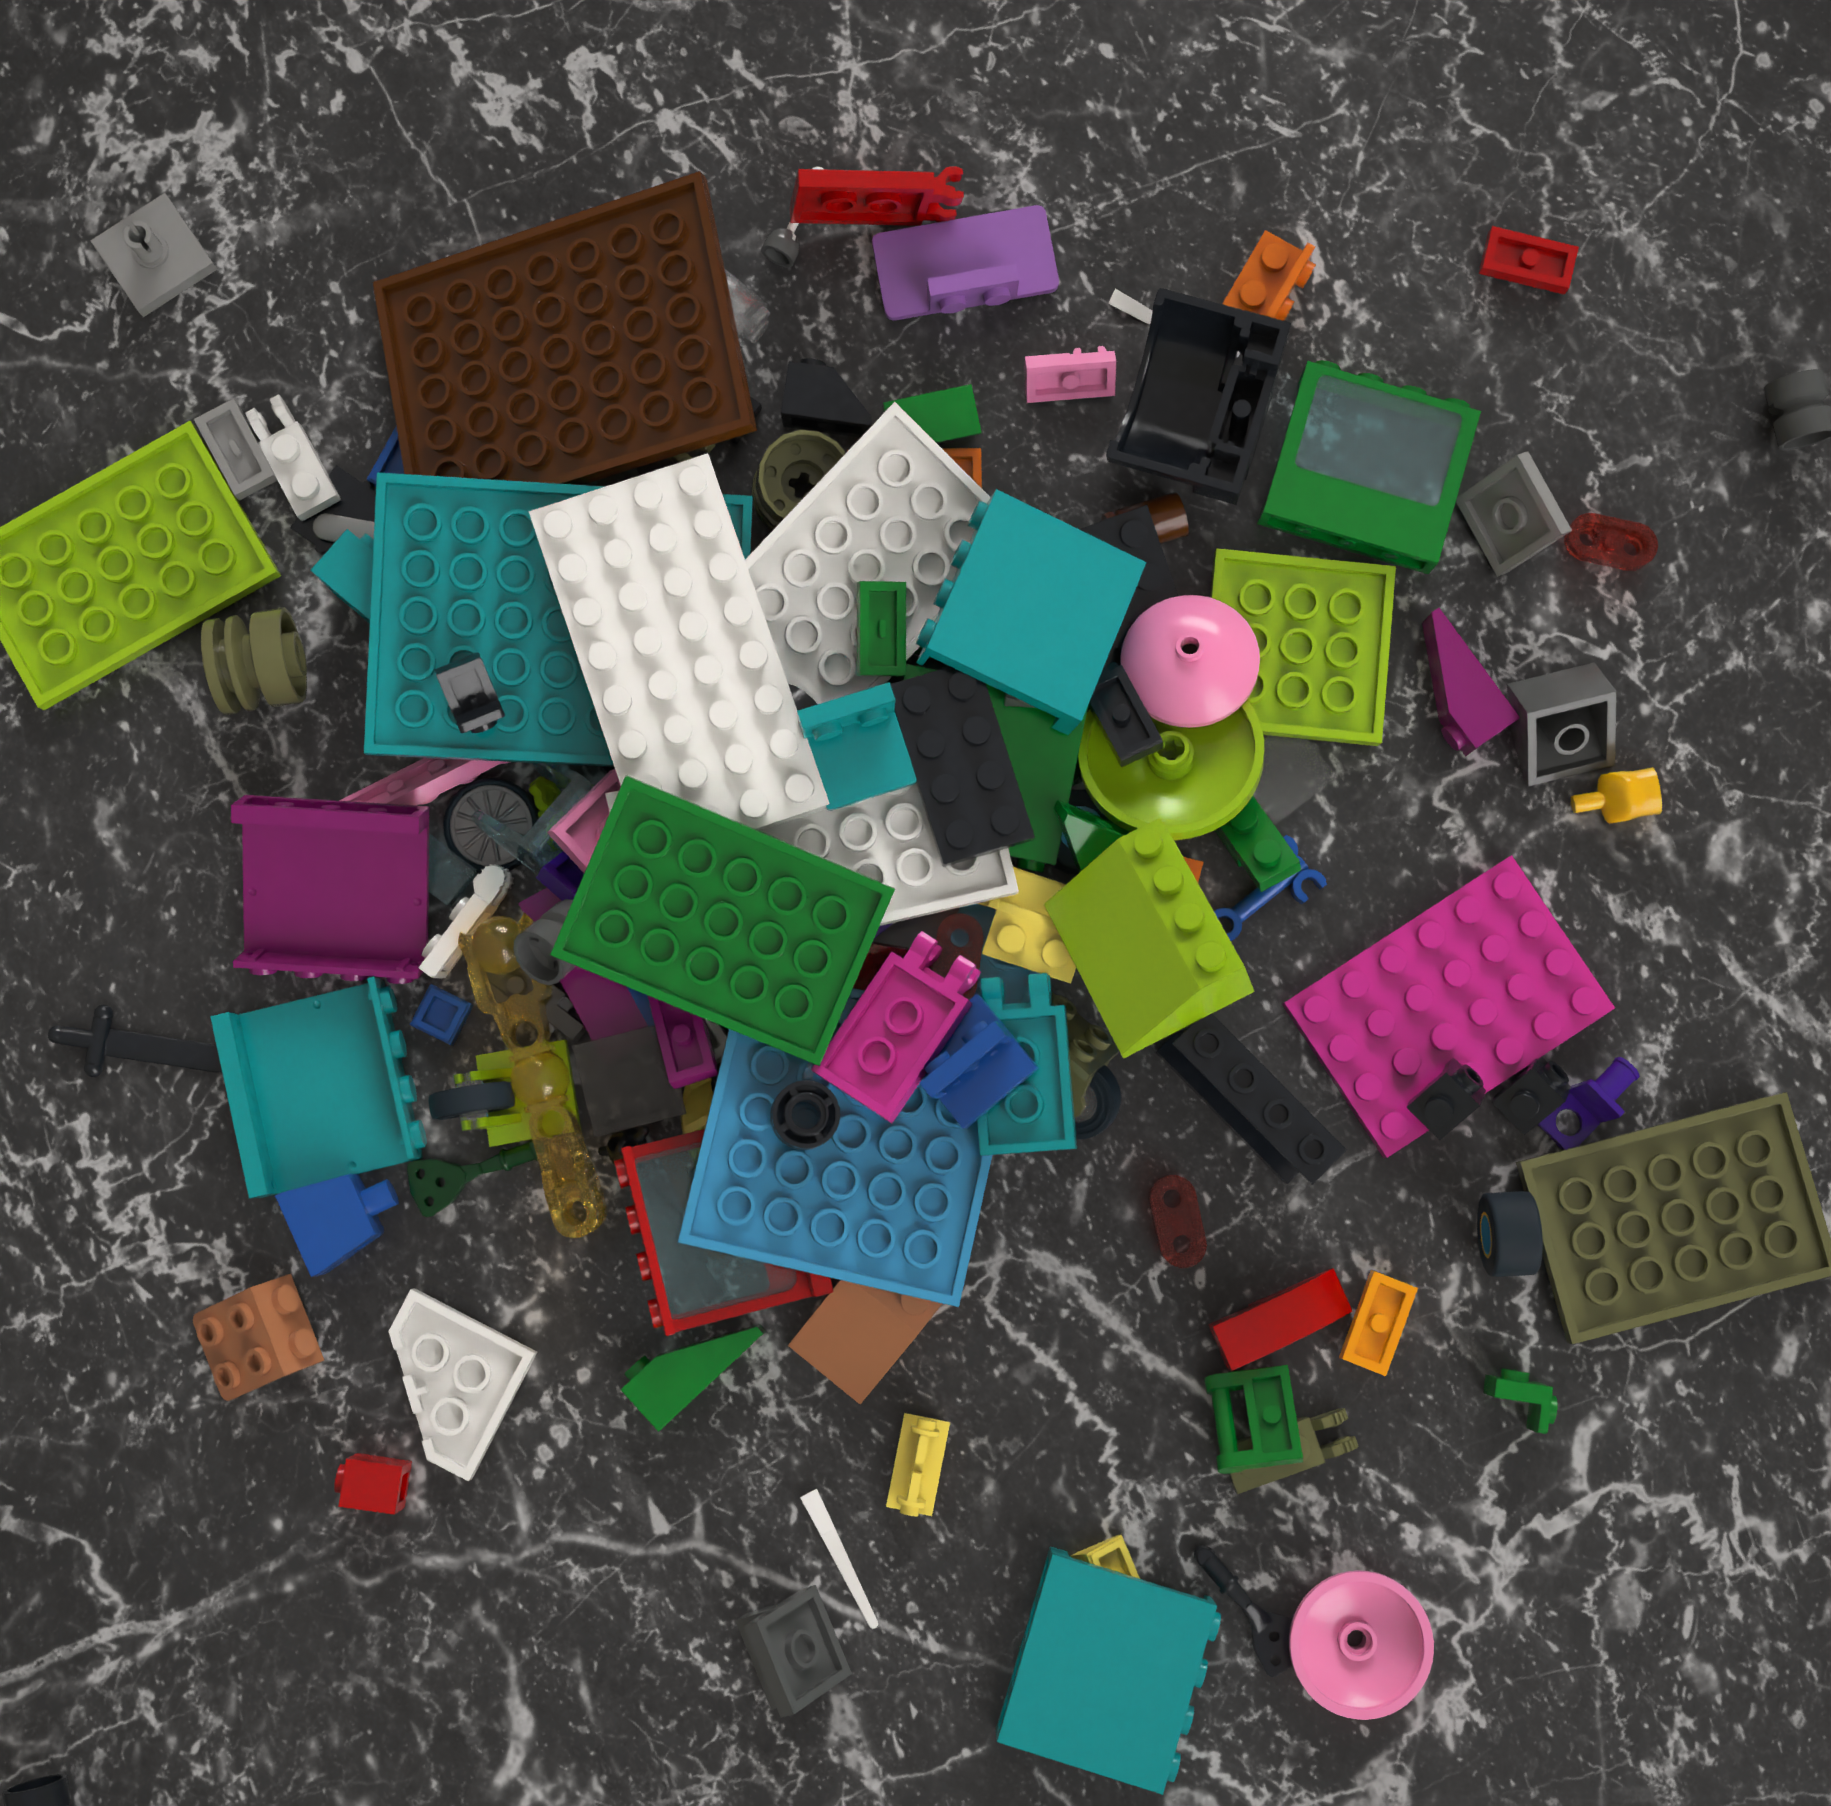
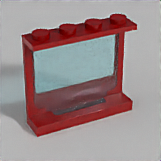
[614,1129,834,1336]

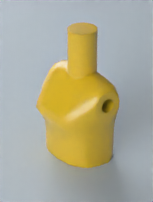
[1570,767,1662,824]

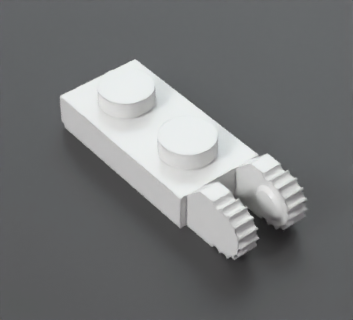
[245,394,341,521]
[419,864,514,979]

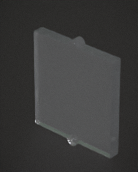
[1253,736,1337,825]

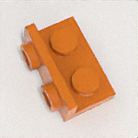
[1222,230,1316,321]

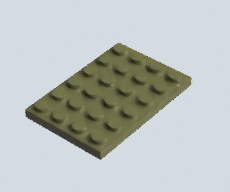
[1516,1092,1831,1344]

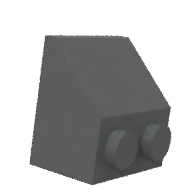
[1507,662,1616,787]

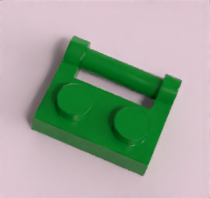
[1204,1365,1303,1474]

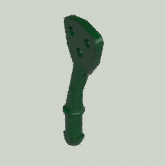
[407,1139,549,1217]

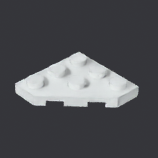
[388,1288,537,1481]

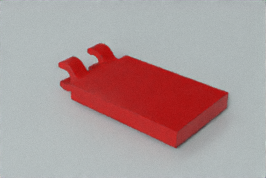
[790,166,964,226]

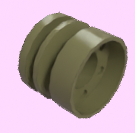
[751,430,846,531]

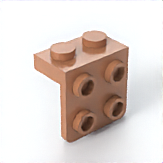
[193,1274,324,1401]

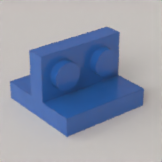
[919,994,1039,1129]

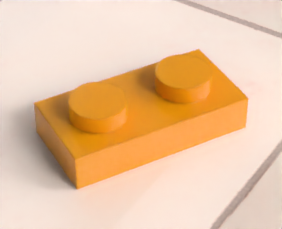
[1339,1270,1418,1376]

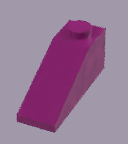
[1422,608,1520,757]

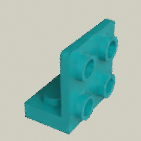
[797,682,917,811]

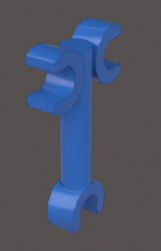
[1214,835,1327,941]

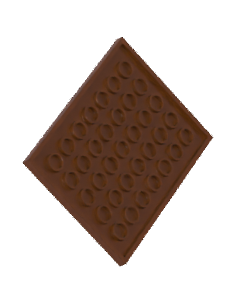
[373,171,757,485]

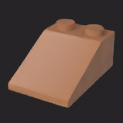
[788,1280,942,1404]

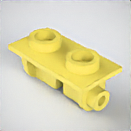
[886,1413,950,1517]

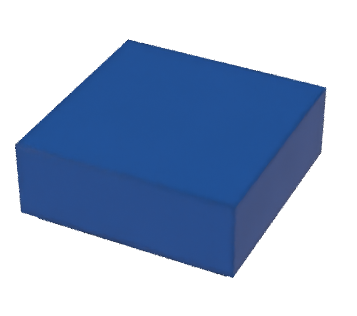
[410,984,474,1046]

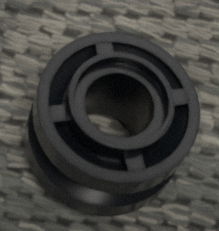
[770,1080,840,1150]

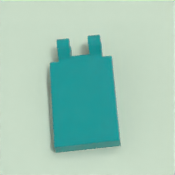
[977,973,1077,1156]

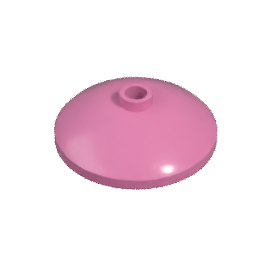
[1121,595,1260,728]
[1289,1570,1434,1720]

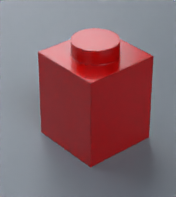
[334,1453,412,1515]

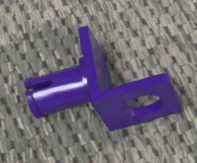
[1538,1057,1640,1150]

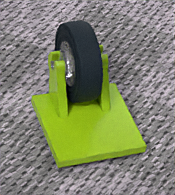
[428,1040,581,1147]

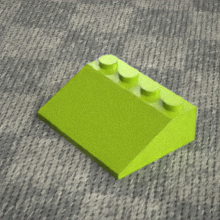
[1044,817,1255,1059]

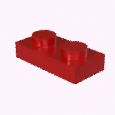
[1478,226,1579,295]

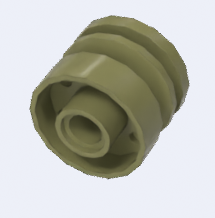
[201,607,307,715]

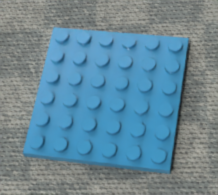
[678,988,992,1307]

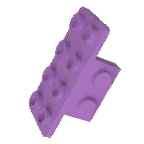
[872,205,1059,321]

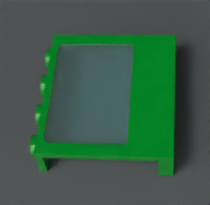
[1257,360,1481,574]

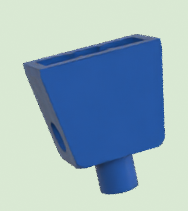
[275,1174,399,1277]

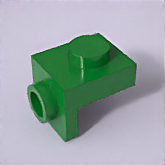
[1483,1368,1558,1434]

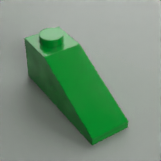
[621,1324,766,1432]

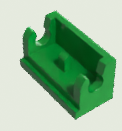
[882,384,982,443]

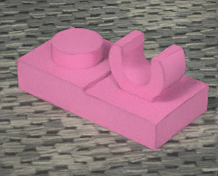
[1025,346,1116,403]

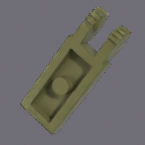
[1229,1408,1358,1494]

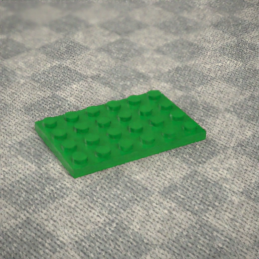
[550,775,895,1066]

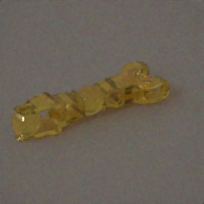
[458,912,607,1238]

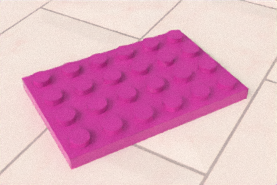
[1282,855,1615,1158]

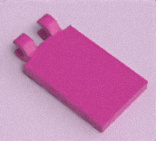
[811,931,981,1124]

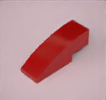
[1208,1268,1353,1371]

